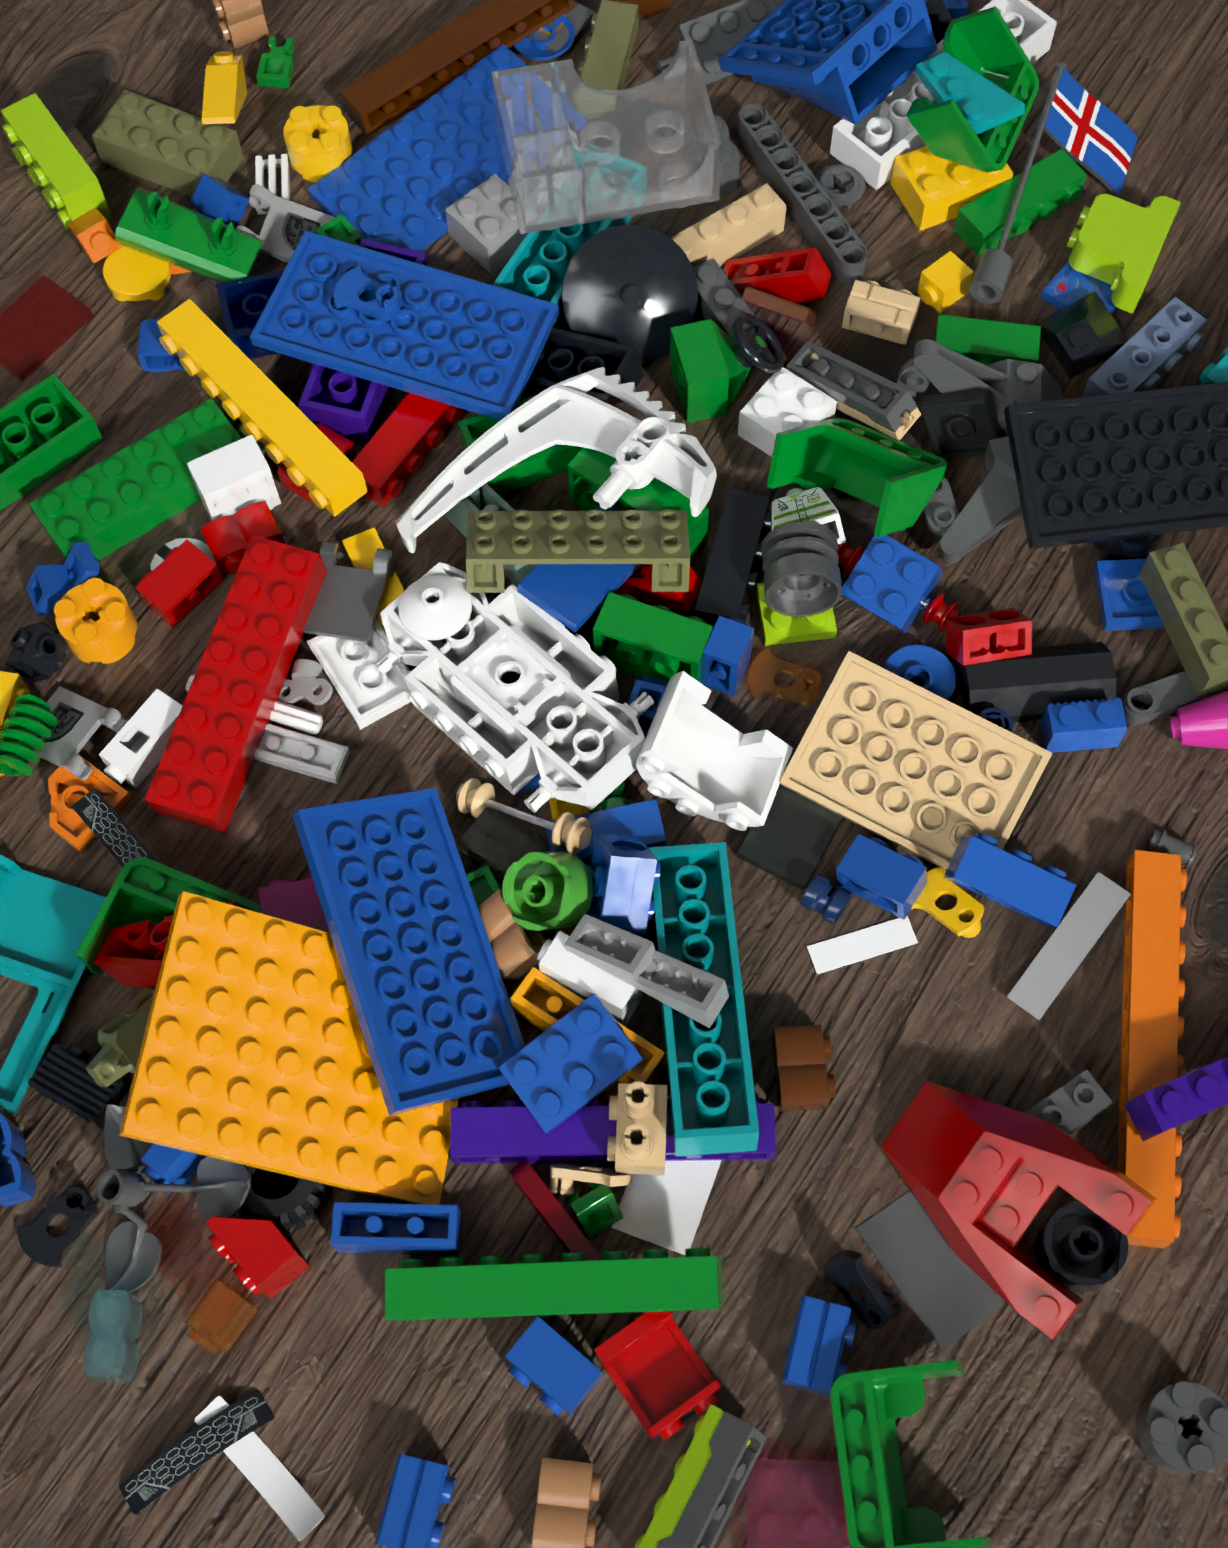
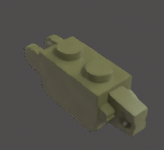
[86,988,155,1087]

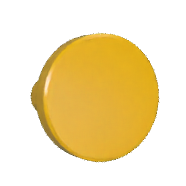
[103,246,171,301]

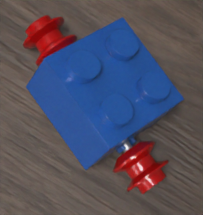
[837,535,961,634]

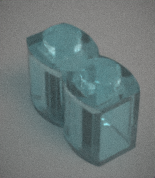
[84,1290,142,1383]

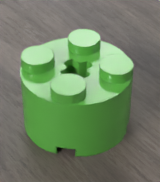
[502,851,594,931]

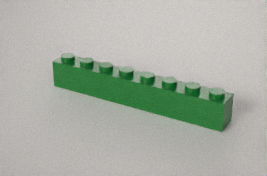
[385,1248,724,1321]

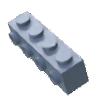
[1082,297,1207,397]

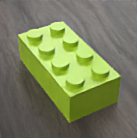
[0,93,114,230]

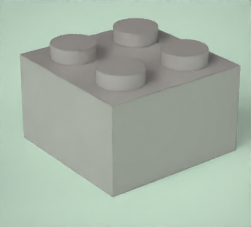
[445,174,539,274]

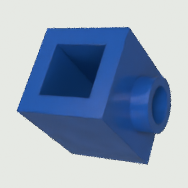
[189,174,250,228]

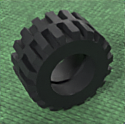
[238,1166,332,1233]

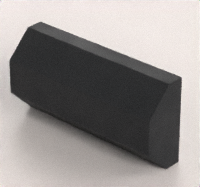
[956,642,1116,722]

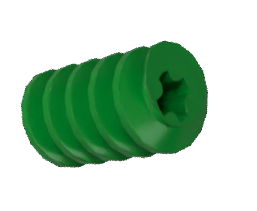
[0,694,58,777]

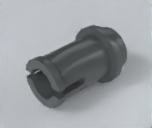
[1145,828,1198,868]

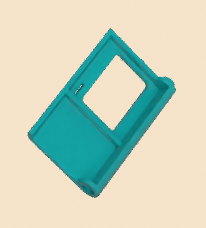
[0,855,106,1114]

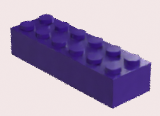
[298,239,428,441]

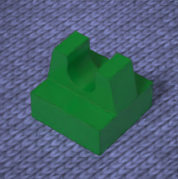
[569,1183,624,1239]

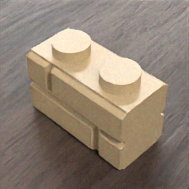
[842,280,921,345]

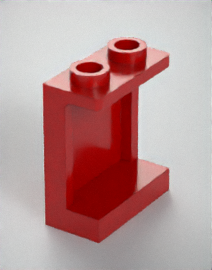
[594,1311,722,1441]

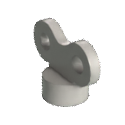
[277,659,333,705]

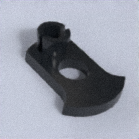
[17,1186,99,1267]
[824,1250,901,1329]

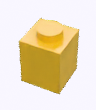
[917,251,974,313]

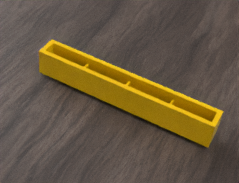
[157,299,367,517]

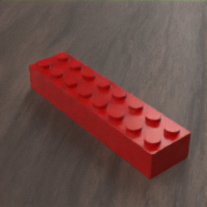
[144,535,328,834]

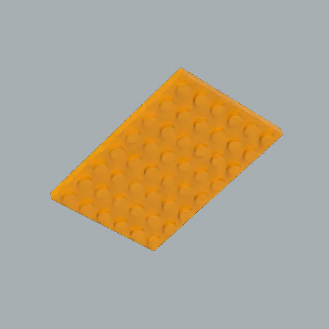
[119,891,459,1205]

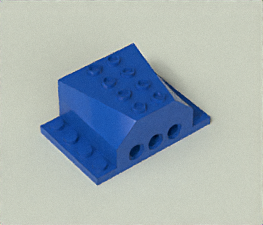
[718,0,938,125]

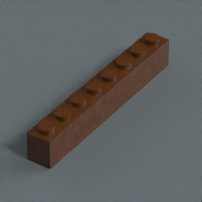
[340,0,575,136]

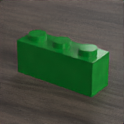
[933,315,1041,365]

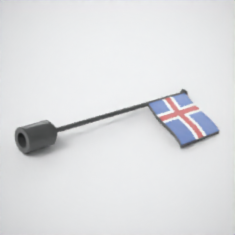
[969,61,1138,304]

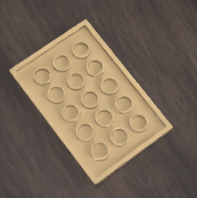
[779,651,1052,870]

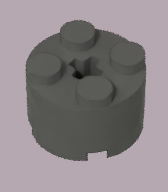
[1135,1381,1228,1475]

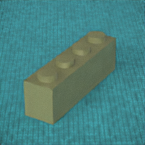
[571,0,639,122]
[1139,543,1228,698]

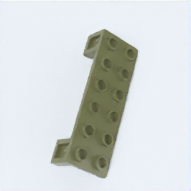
[466,509,690,593]

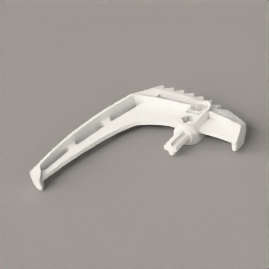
[395,367,717,553]

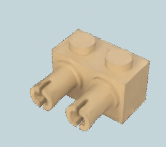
[607,1081,667,1175]

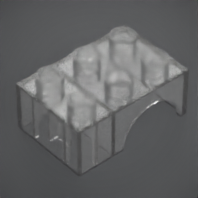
[491,39,722,234]

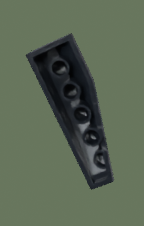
[529,328,644,405]

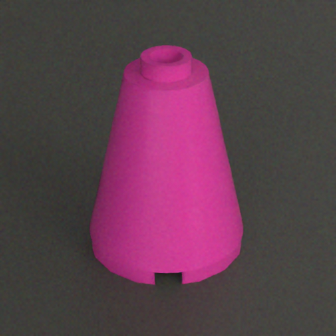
[1170,690,1228,750]

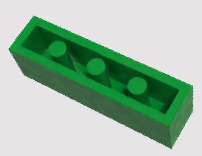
[954,149,1087,257]

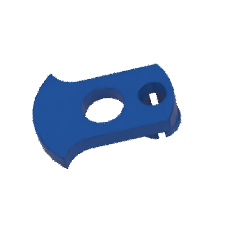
[333,266,403,322]

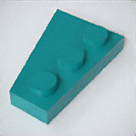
[916,52,1025,135]

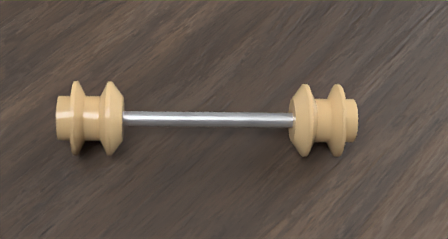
[456,778,592,854]

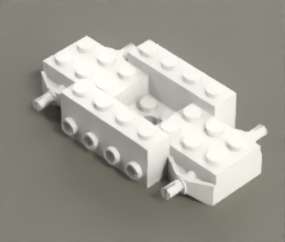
[373,562,654,813]

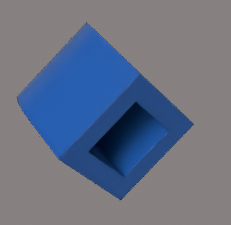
[26,542,99,616]

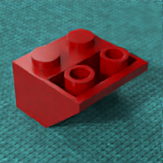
[206,1217,310,1299]

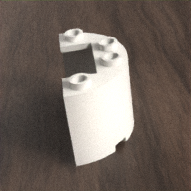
[636,671,793,831]

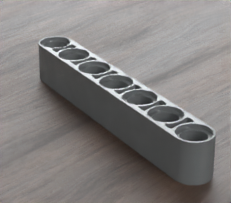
[737,103,868,286]

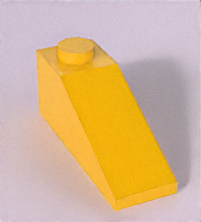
[202,51,247,125]

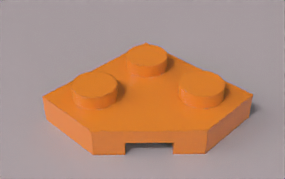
[48,754,132,853]

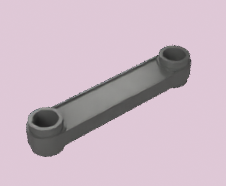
[1122,671,1228,726]

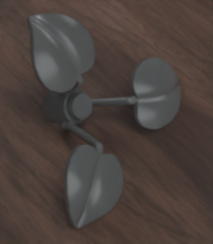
[97,1104,251,1295]

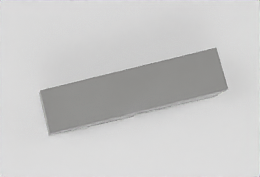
[564,914,729,1028]

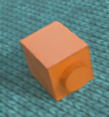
[67,207,122,264]

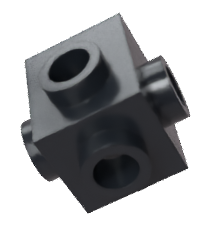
[4,622,68,682]

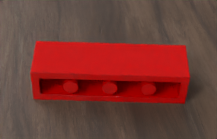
[352,393,464,507]

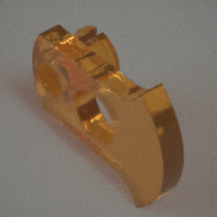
[748,648,822,706]

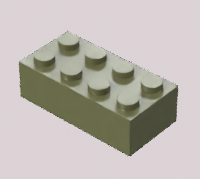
[92,90,244,197]

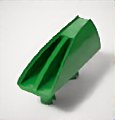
[115,187,264,285]

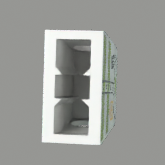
[772,487,846,545]

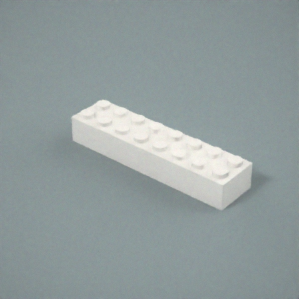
[830,0,1057,190]

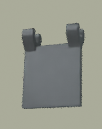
[303,541,397,643]

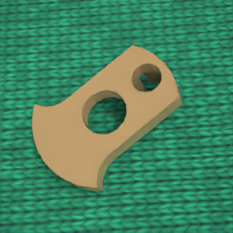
[548,1162,631,1194]

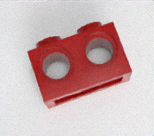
[946,608,1032,666]

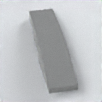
[1007,872,1131,1020]

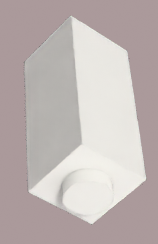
[99,689,182,789]

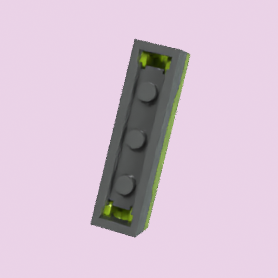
[634,1404,767,1548]

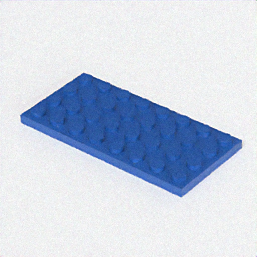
[307,44,587,252]
[250,230,559,420]
[293,788,526,1116]

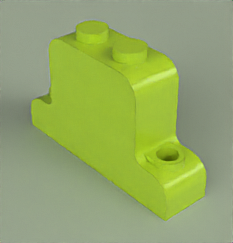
[1067,194,1181,314]

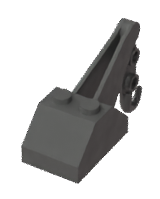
[894,339,1063,437]
[923,437,1022,563]

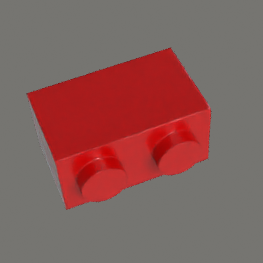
[135,539,224,628]

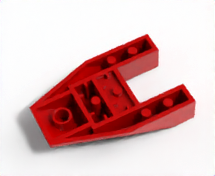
[881,1081,1157,1340]

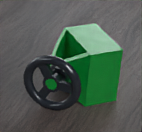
[670,313,784,423]

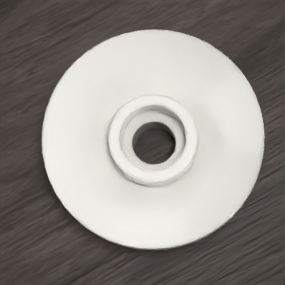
[398,575,472,640]

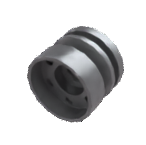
[762,522,842,617]

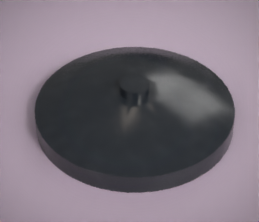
[561,225,698,364]

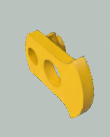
[911,867,984,938]

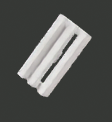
[255,154,290,215]

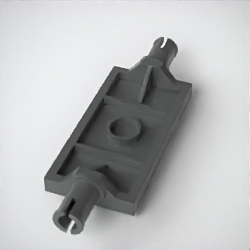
[655,0,785,89]

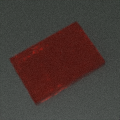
[0,275,93,381]

